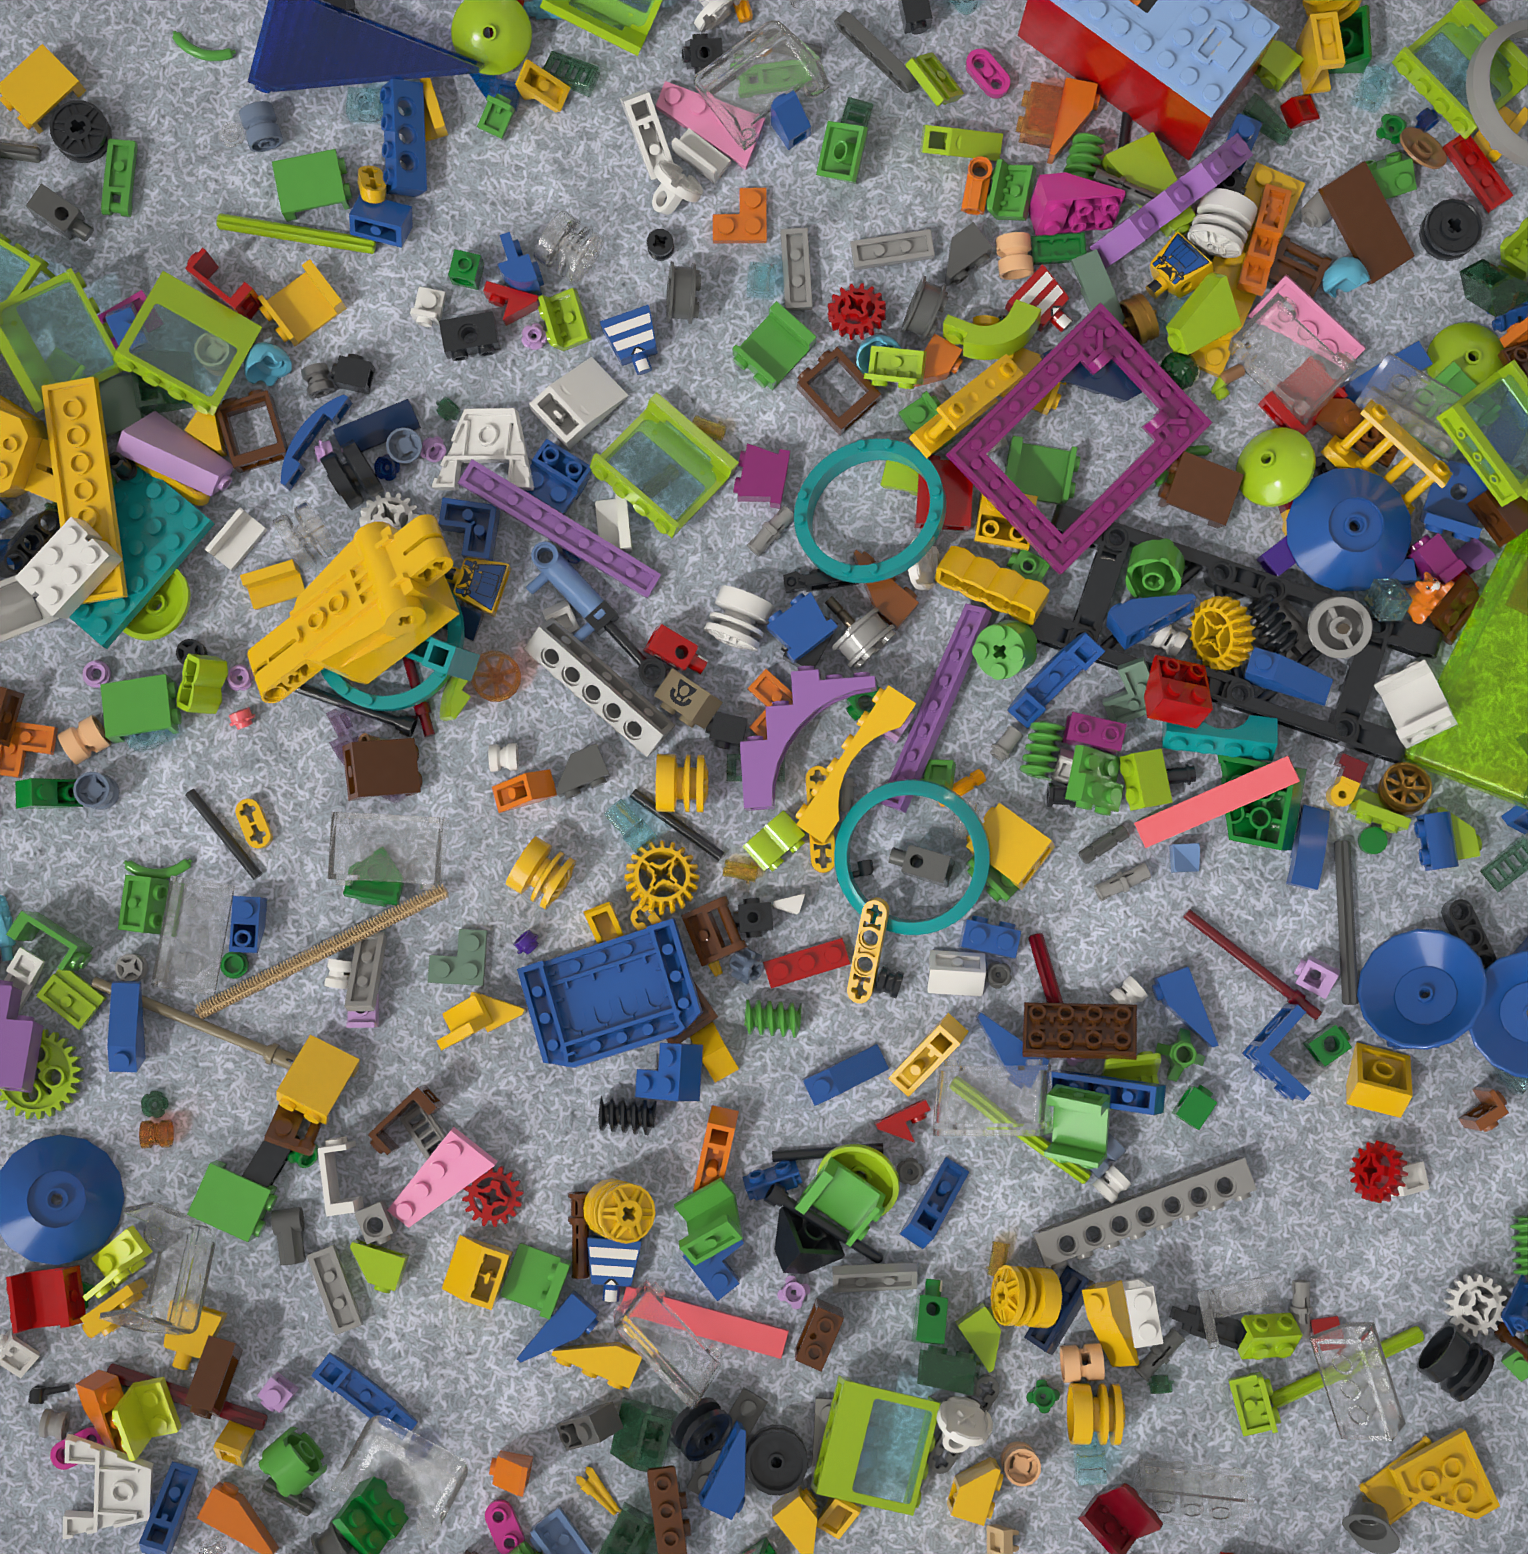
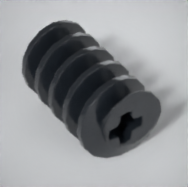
[1247,594,1299,654]
[598,1095,657,1136]

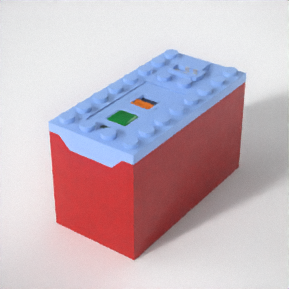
[1017,0,1280,161]

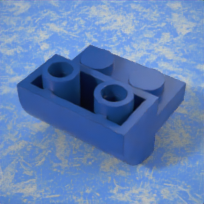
[498,232,544,296]
[524,439,592,515]
[1414,811,1459,871]

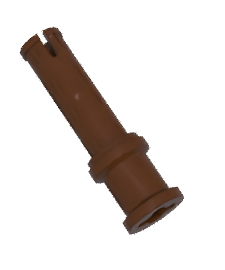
[568,1191,590,1279]

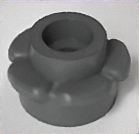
[985,961,1012,989]
[896,1158,924,1185]

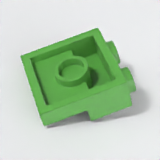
[1065,745,1124,816]

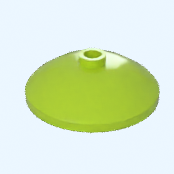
[451,0,532,75]
[1426,322,1505,397]
[1236,428,1316,507]
[123,569,191,641]
[817,1144,900,1216]

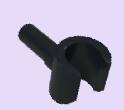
[837,860,874,883]
[28,1384,70,1404]

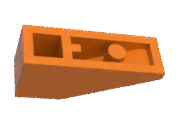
[1047,77,1100,164]
[693,1105,739,1193]
[197,1481,279,1554]

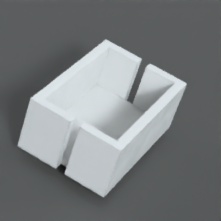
[15,517,123,619]
[0,575,59,643]

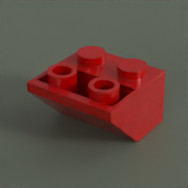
[1144,655,1213,729]

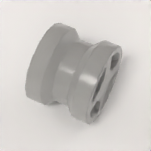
[115,954,148,981]
[38,1408,70,1440]

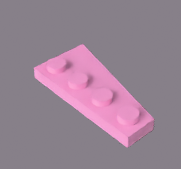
[656,81,765,170]
[1248,274,1366,369]
[387,1127,498,1228]

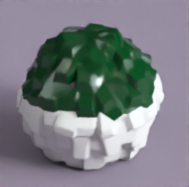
[1158,351,1200,392]

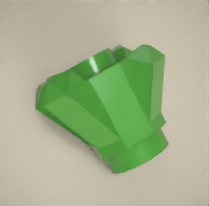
[1155,1028,1205,1082]

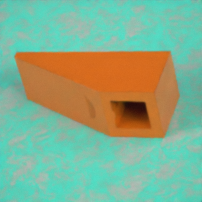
[75,1369,127,1454]

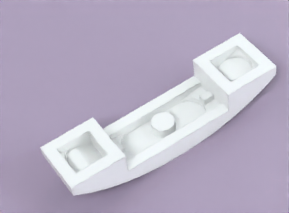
[4,947,45,1012]

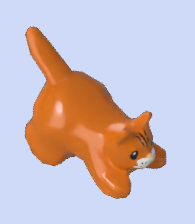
[1387,572,1455,624]

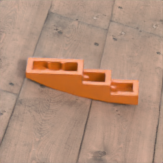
[1236,184,1292,296]

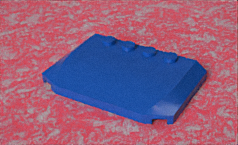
[517,918,703,1068]

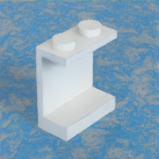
[1374,660,1458,749]
[318,1136,364,1217]
[1122,1277,1163,1348]

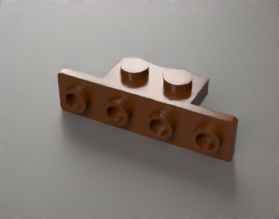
[647,1465,692,1554]

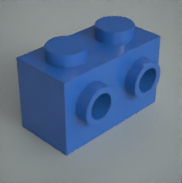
[349,195,413,248]
[959,915,1021,959]

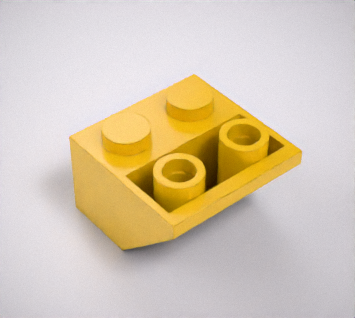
[974,493,1038,551]
[442,1234,513,1310]
[947,1457,1003,1526]

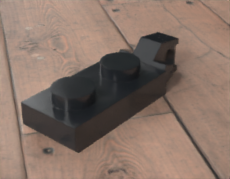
[783,569,859,593]
[1169,1305,1247,1350]

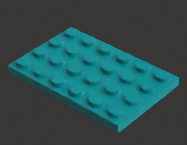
[69,466,215,649]

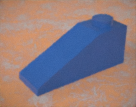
[1106,594,1196,650]
[1244,647,1333,706]
[1152,967,1219,1048]
[107,981,146,1072]
[975,1012,1050,1089]
[802,1044,889,1106]
[899,1157,969,1249]
[517,1290,599,1363]
[698,1420,746,1520]
[139,1461,199,1554]

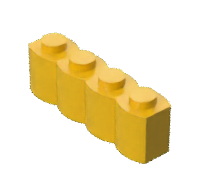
[935,546,1050,625]

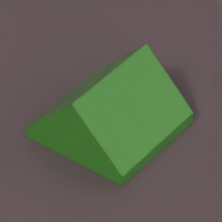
[816,121,869,184]

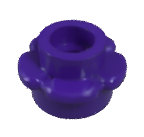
[513,930,539,955]

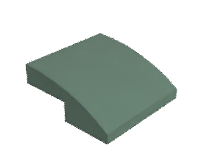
[99,374,144,437]

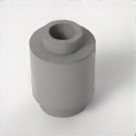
[1301,191,1331,228]

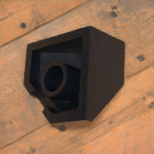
[774,1206,845,1274]

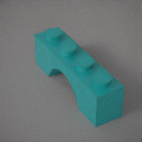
[1162,715,1278,761]

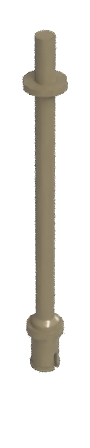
[91,976,298,1070]

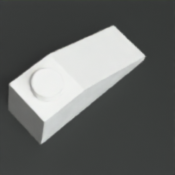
[620,89,674,180]

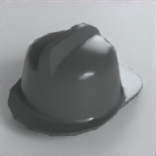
[1342,1496,1400,1554]

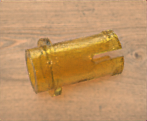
[692,415,727,442]
[722,859,759,884]
[985,1241,1010,1276]

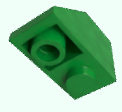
[15,778,83,809]

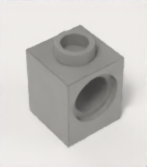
[354,1199,397,1246]

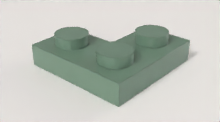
[1102,657,1150,723]
[427,929,488,986]

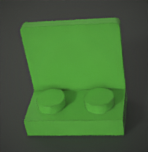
[501,1243,572,1320]

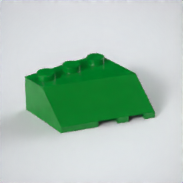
[1218,755,1307,851]

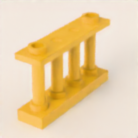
[909,354,1024,459]
[1320,399,1453,516]

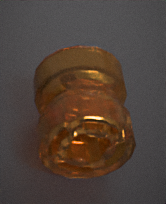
[139,1120,174,1149]

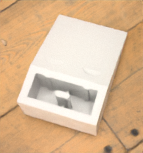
[529,357,628,450]

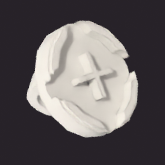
[694,0,741,33]
[652,160,703,215]
[908,536,940,590]
[936,1396,993,1453]

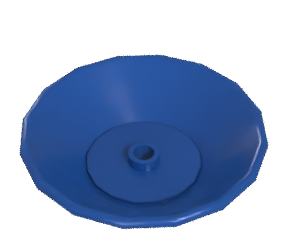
[1286,468,1412,592]
[1357,929,1488,1050]
[1469,950,1528,1078]
[0,1134,125,1265]

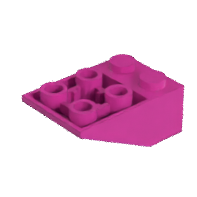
[1028,172,1126,236]

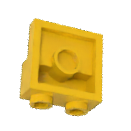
[80,1278,148,1339]

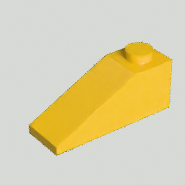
[888,1013,969,1097]
[1082,1280,1139,1367]

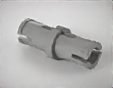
[747,505,794,557]
[1094,863,1151,902]
[1290,1279,1313,1339]

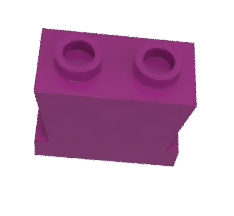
[733,443,790,509]
[1404,533,1467,584]
[1061,712,1127,755]

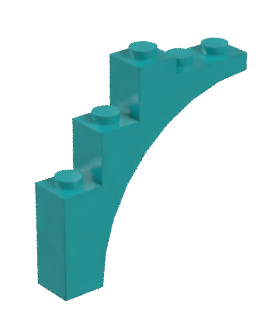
[405,636,480,681]

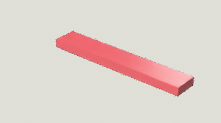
[1134,756,1300,848]
[619,1286,789,1359]

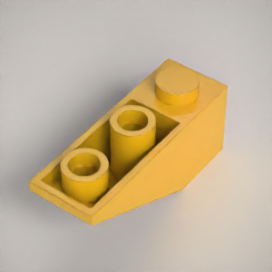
[551,1342,644,1390]

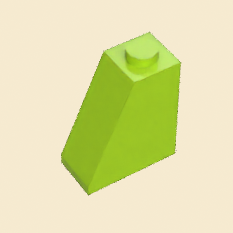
[1166,272,1242,355]

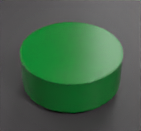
[1358,827,1388,855]

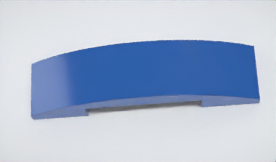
[280,394,353,491]
[1007,632,1105,728]
[311,1352,418,1445]

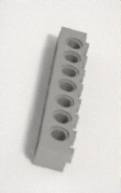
[1031,1156,1257,1269]

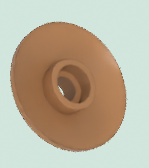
[1400,127,1447,169]

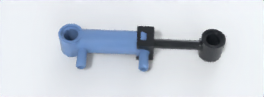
[526,541,667,688]

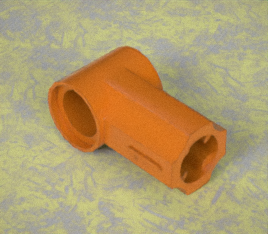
[961,156,992,215]

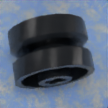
[320,439,385,510]
[745,1424,808,1496]

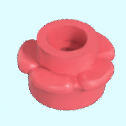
[229,707,255,730]

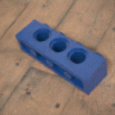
[380,79,427,197]
[1045,1069,1166,1115]

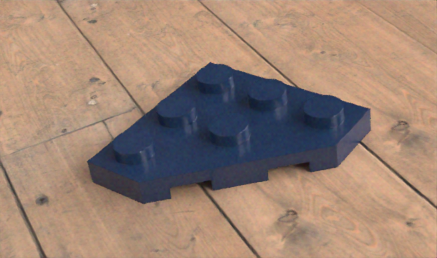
[1040,348,1142,402]

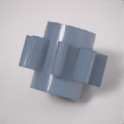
[730,948,764,984]

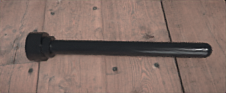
[294,684,418,738]
[764,1182,883,1263]

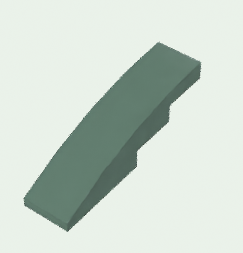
[1070,249,1130,333]

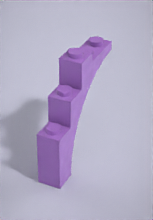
[1090,133,1253,269]
[740,666,878,811]
[0,956,44,1093]

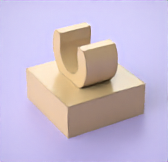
[987,1524,1019,1554]

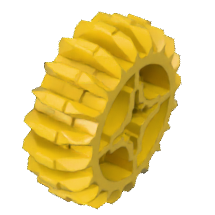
[1188,596,1256,670]
[624,840,699,915]

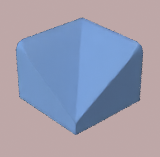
[1169,843,1200,873]

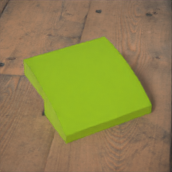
[439,667,477,721]

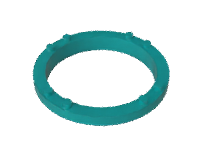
[794,438,946,583]
[320,589,464,711]
[834,779,990,935]

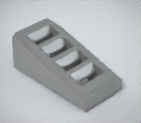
[400,1105,447,1160]

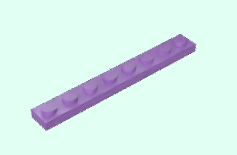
[457,459,661,598]
[880,603,992,813]

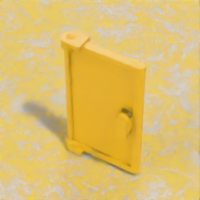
[1358,1435,1432,1525]

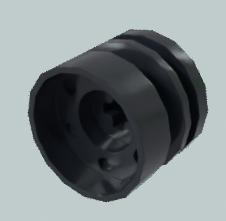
[1417,1324,1495,1402]

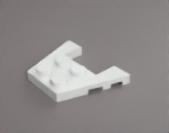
[432,408,534,490]
[63,1434,154,1539]

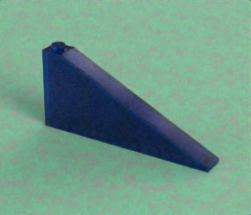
[247,0,485,93]

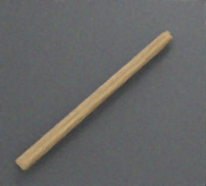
[195,883,449,1019]

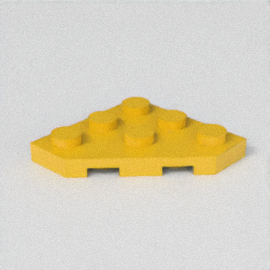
[1389,1428,1500,1520]

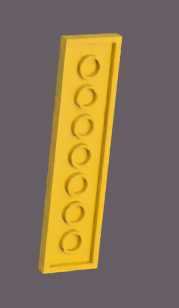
[1172,162,1306,377]
[41,377,128,604]

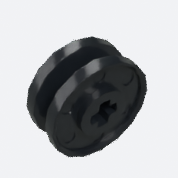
[50,100,112,163]
[1419,199,1483,261]
[670,1397,732,1462]

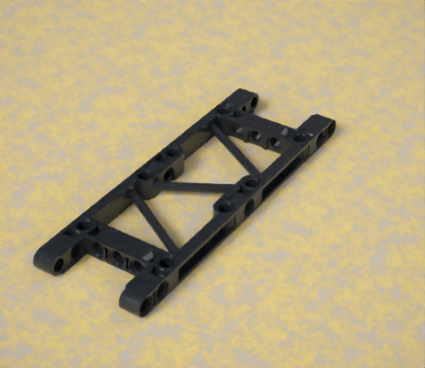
[1027,505,1444,764]

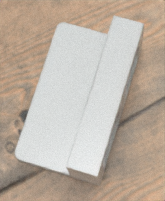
[671,128,731,184]
[595,494,633,552]
[205,507,267,572]
[927,950,986,996]

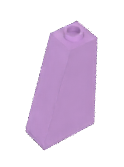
[115,411,233,496]

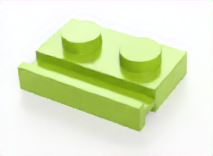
[905,52,964,107]
[36,969,107,1030]

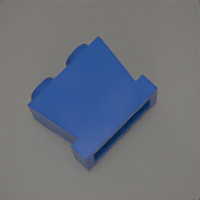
[767,592,838,664]

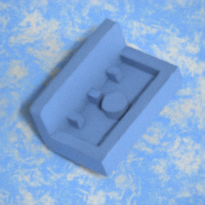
[530,1506,593,1554]

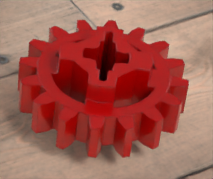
[827,283,886,340]
[1349,1140,1408,1203]
[462,1166,524,1227]

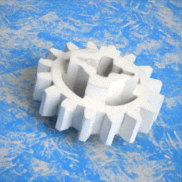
[359,492,419,530]
[1443,1273,1507,1337]

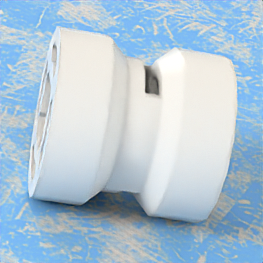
[1150,625,1188,658]
[488,743,519,772]
[324,958,352,989]
[1109,976,1148,1005]
[1092,1165,1131,1204]

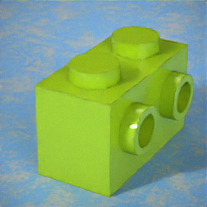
[1119,748,1173,811]

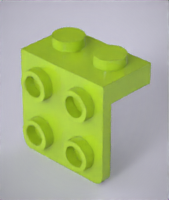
[1101,1051,1162,1110]

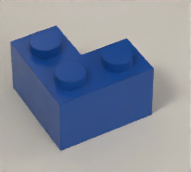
[438,497,501,561]
[635,1043,703,1102]
[682,1239,744,1301]

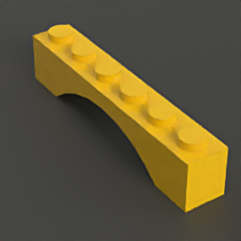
[795,685,916,843]

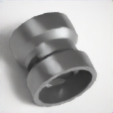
[301,363,335,399]

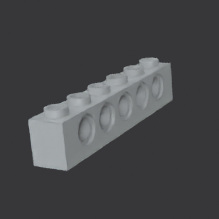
[524,617,675,757]

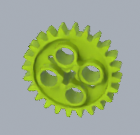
[0,1029,84,1119]

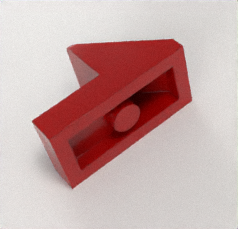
[483,281,540,326]
[874,1099,931,1143]

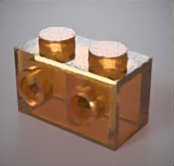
[1015,81,1064,149]

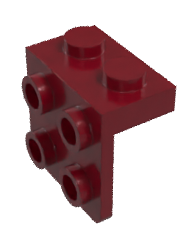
[1078,1483,1163,1554]

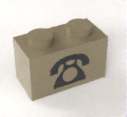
[654,668,723,730]

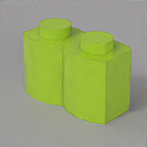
[177,654,228,714]
[742,810,806,872]

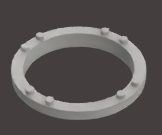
[1466,20,1528,167]

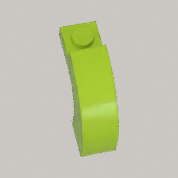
[943,299,1041,360]

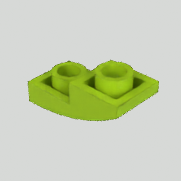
[880,460,918,496]

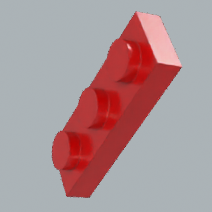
[1442,135,1514,214]
[763,938,850,989]

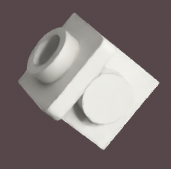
[410,287,447,327]
[1391,1161,1430,1197]
[0,1328,40,1378]

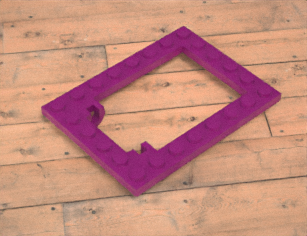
[946,302,1212,575]

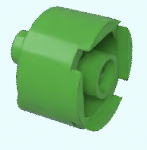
[1125,538,1185,599]
[972,620,1038,680]
[258,1427,327,1497]

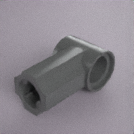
[271,1207,306,1266]

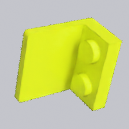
[83,1225,153,1301]
[112,1377,182,1461]

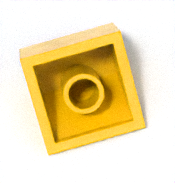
[1346,1042,1413,1118]
[772,1485,818,1554]

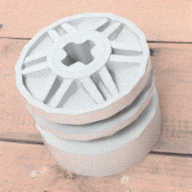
[1187,188,1258,258]
[704,585,775,651]

